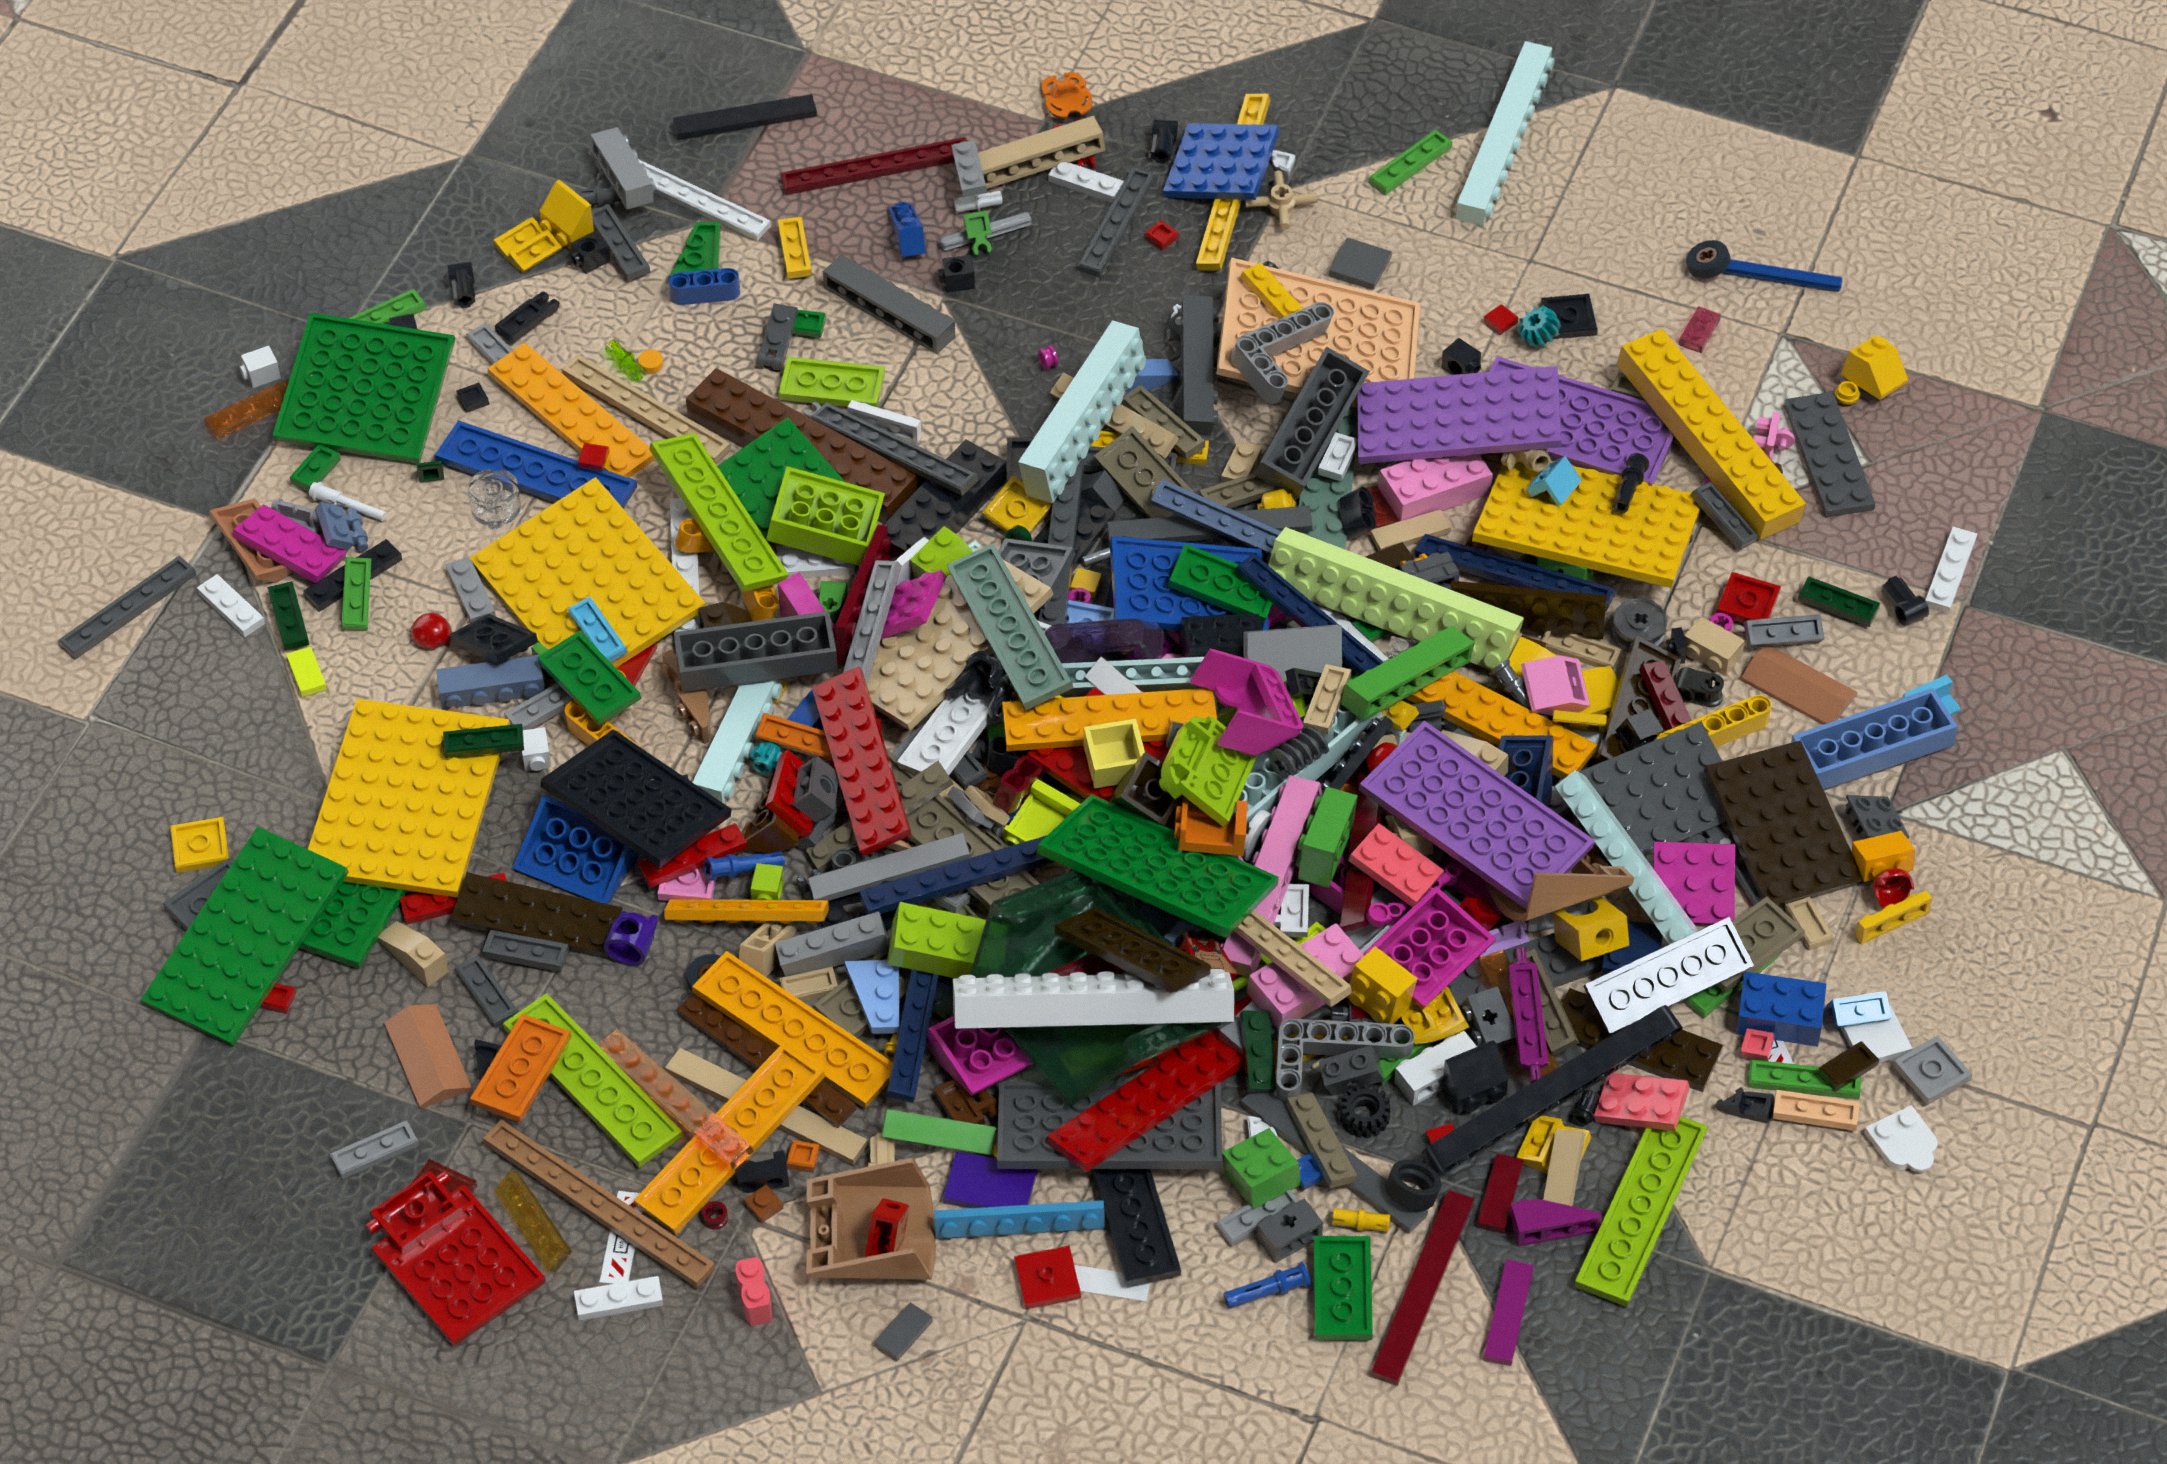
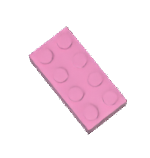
[1378,454,1493,522]
[1247,923,1364,1030]

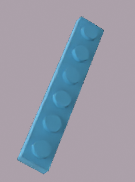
[934,1200,1105,1239]

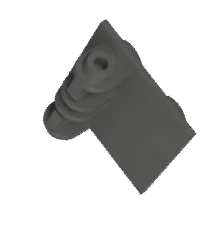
[1845,795,1910,840]

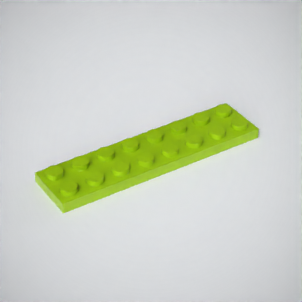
[649,433,789,592]
[503,993,683,1168]
[1574,1116,1708,1307]

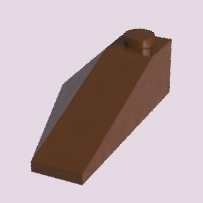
[742,755,800,853]

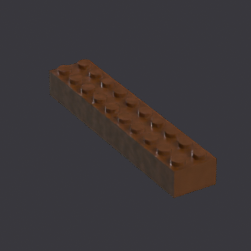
[686,368,918,524]

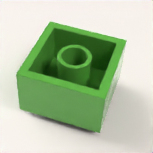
[1222,1128,1301,1209]

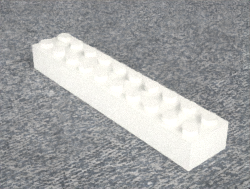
[953,969,1234,1028]

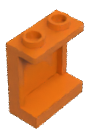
[1174,796,1248,856]

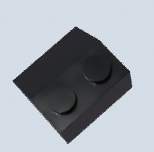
[1442,1040,1508,1115]

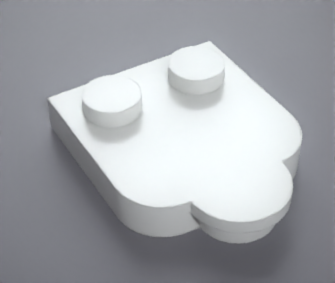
[1864,1105,1938,1173]

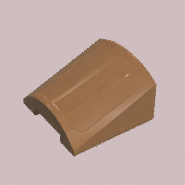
[1485,834,1634,921]
[806,1158,936,1280]

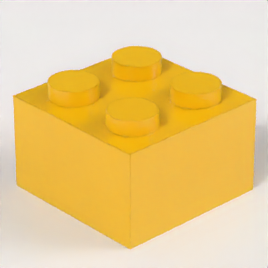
[1347,946,1418,1024]

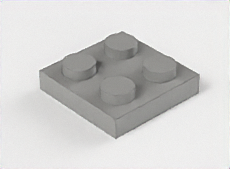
[1893,1036,1972,1105]

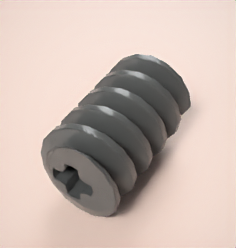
[1268,727,1329,778]

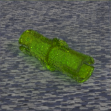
[605,339,646,381]

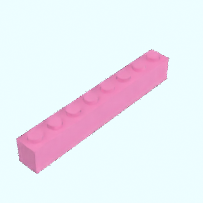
[1221,775,1323,977]

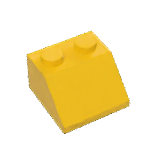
[539,180,594,252]
[1841,335,1908,400]

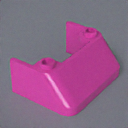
[1190,648,1303,756]

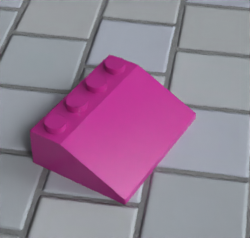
[1364,886,1496,1009]
[926,1016,1066,1096]

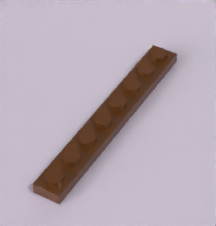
[677,993,857,1128]

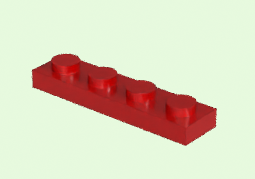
[638,823,747,888]
[400,872,507,925]

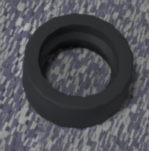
[1385,1159,1442,1211]

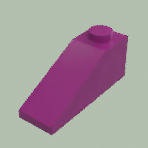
[1509,1199,1602,1247]

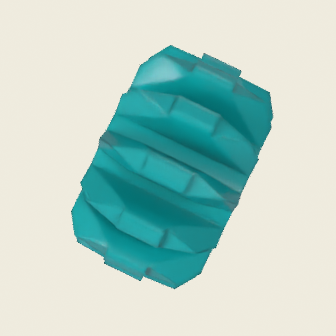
[1517,305,1561,348]

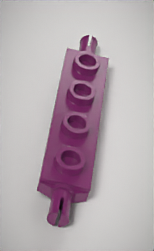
[1508,947,1548,1084]

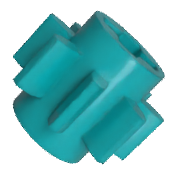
[750,742,782,775]

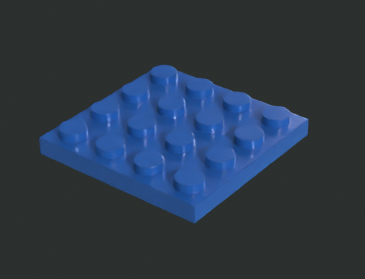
[1163,123,1280,200]

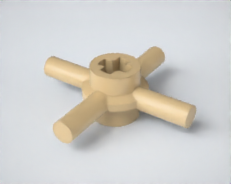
[1245,171,1318,230]

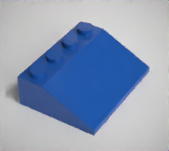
[512,795,639,904]

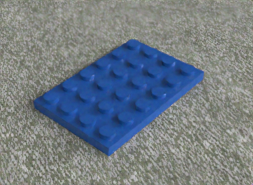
[1109,536,1269,631]

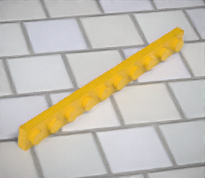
[1196,94,1270,270]

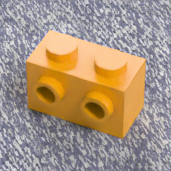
[1852,831,1915,882]

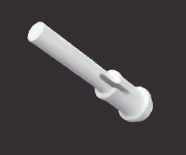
[309,482,386,521]

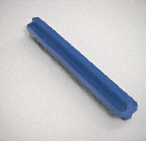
[1723,259,1843,291]

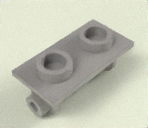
[271,499,321,534]

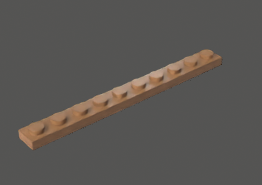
[483,1119,716,1289]

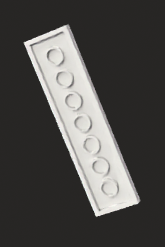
[897,620,1056,775]

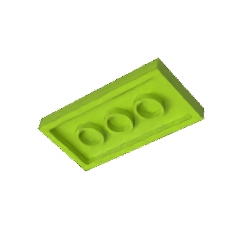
[779,357,885,408]

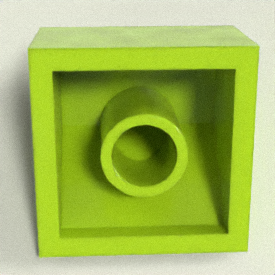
[910,526,973,578]

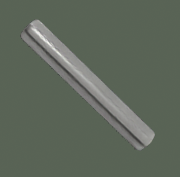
[940,212,1031,251]

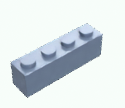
[436,655,545,709]

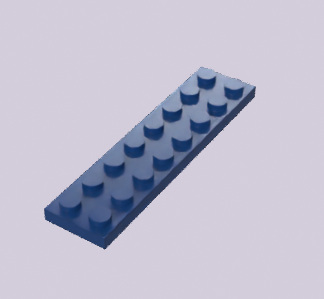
[435,420,637,509]

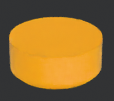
[638,350,664,374]

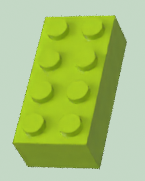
[887,902,1006,979]

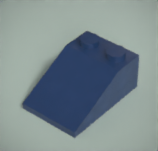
[1499,735,1554,809]
[1601,920,1663,977]

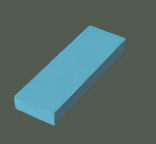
[568,596,628,662]

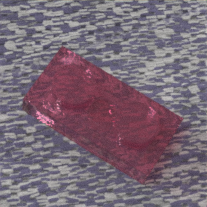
[1679,306,1721,353]

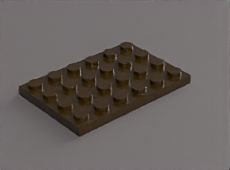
[1704,740,1863,907]

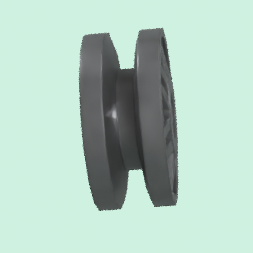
[1611,598,1668,652]

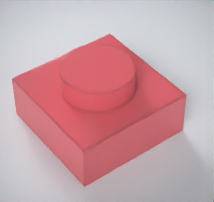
[1741,1028,1774,1061]

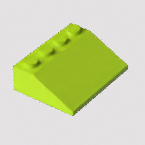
[766,466,885,566]

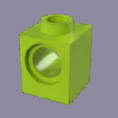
[751,863,784,900]

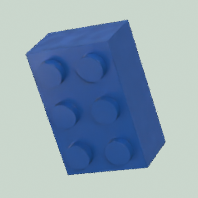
[1736,971,1827,1047]

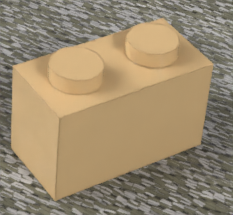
[1684,616,1745,676]

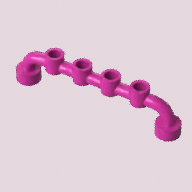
[1367,862,1468,927]

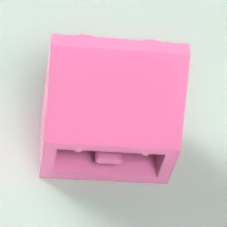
[1521,655,1590,716]

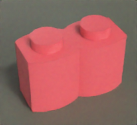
[736,1257,772,1326]

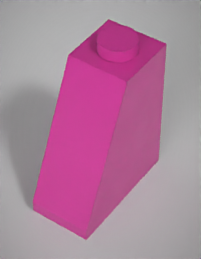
[778,572,835,641]

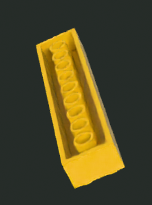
[1616,328,1806,541]

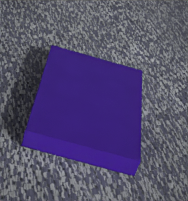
[943,1151,1038,1208]

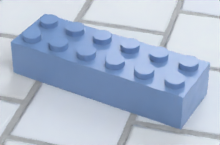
[1791,688,1958,790]

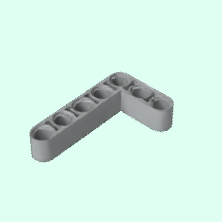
[1230,302,1334,404]
[1276,1019,1415,1102]

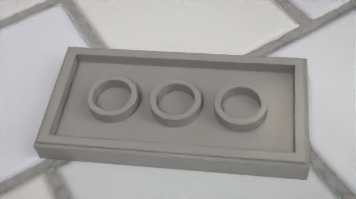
[1243,625,1342,679]

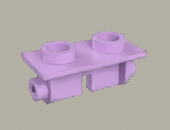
[1479,921,1530,958]

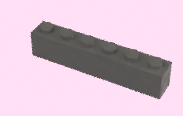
[823,254,956,354]
[1181,295,1218,435]

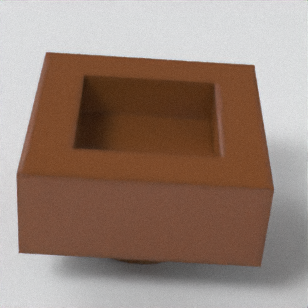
[744,1184,784,1224]

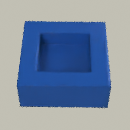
[1297,1153,1325,1191]

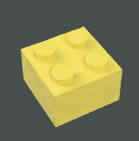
[1083,719,1145,788]

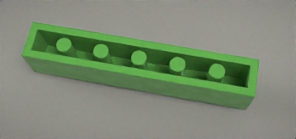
[1341,626,1475,721]

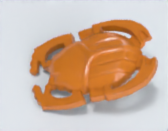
[1042,72,1093,119]

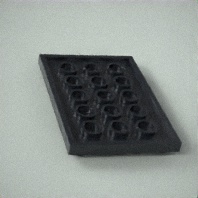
[540,729,732,868]

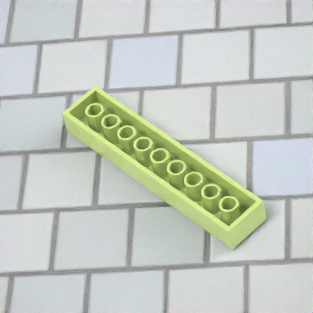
[1268,527,1524,670]

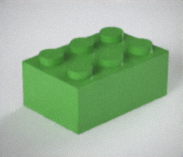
[1296,787,1357,888]

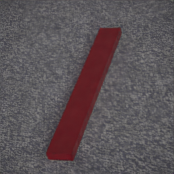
[780,137,967,195]
[1340,758,1383,932]
[1371,1190,1475,1386]

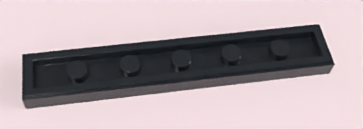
[673,94,817,140]

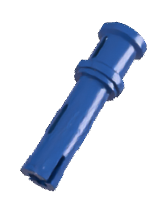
[703,851,785,881]
[1223,1262,1311,1309]

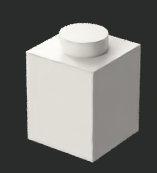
[240,346,281,388]
[522,727,551,772]

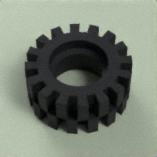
[1340,1084,1391,1138]

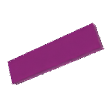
[1483,1259,1534,1366]

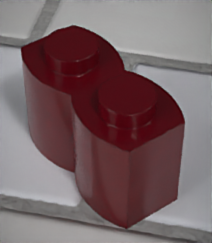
[992,755,1043,814]

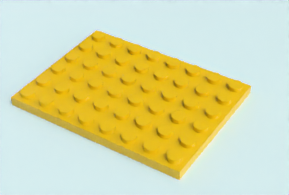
[1472,461,1701,588]
[469,477,706,668]
[308,698,510,898]

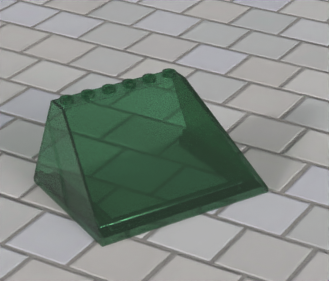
[970,871,1236,1106]

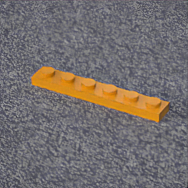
[664,899,829,924]

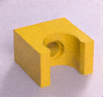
[1552,897,1629,961]

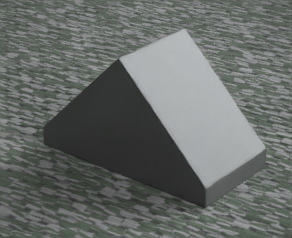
[1081,470,1127,515]

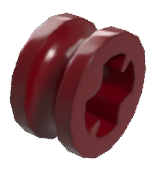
[702,1201,728,1230]

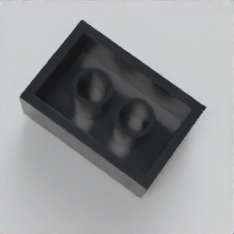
[1180,613,1263,658]

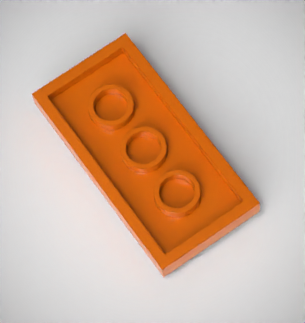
[470,1013,572,1123]

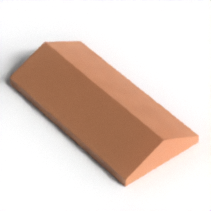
[209,498,294,582]
[1741,646,1858,725]
[384,1004,472,1109]

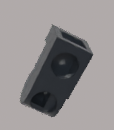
[735,1150,790,1193]

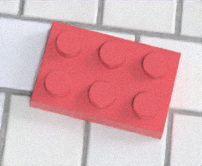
[1348,823,1444,907]
[1594,1073,1690,1131]

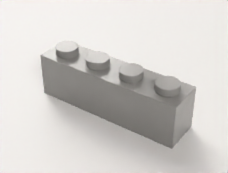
[591,127,656,209]
[775,911,890,977]

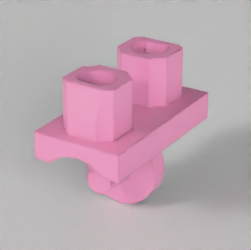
[1754,412,1795,460]

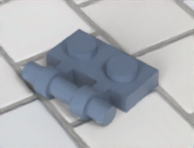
[316,502,368,551]

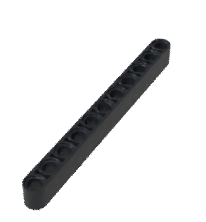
[1421,1005,1683,1176]

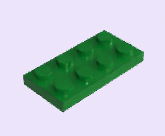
[1168,544,1272,624]
[537,630,641,726]
[1313,1236,1373,1340]

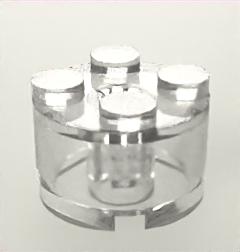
[468,469,522,530]

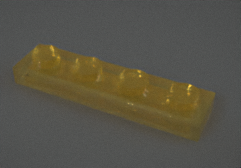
[495,1170,572,1271]

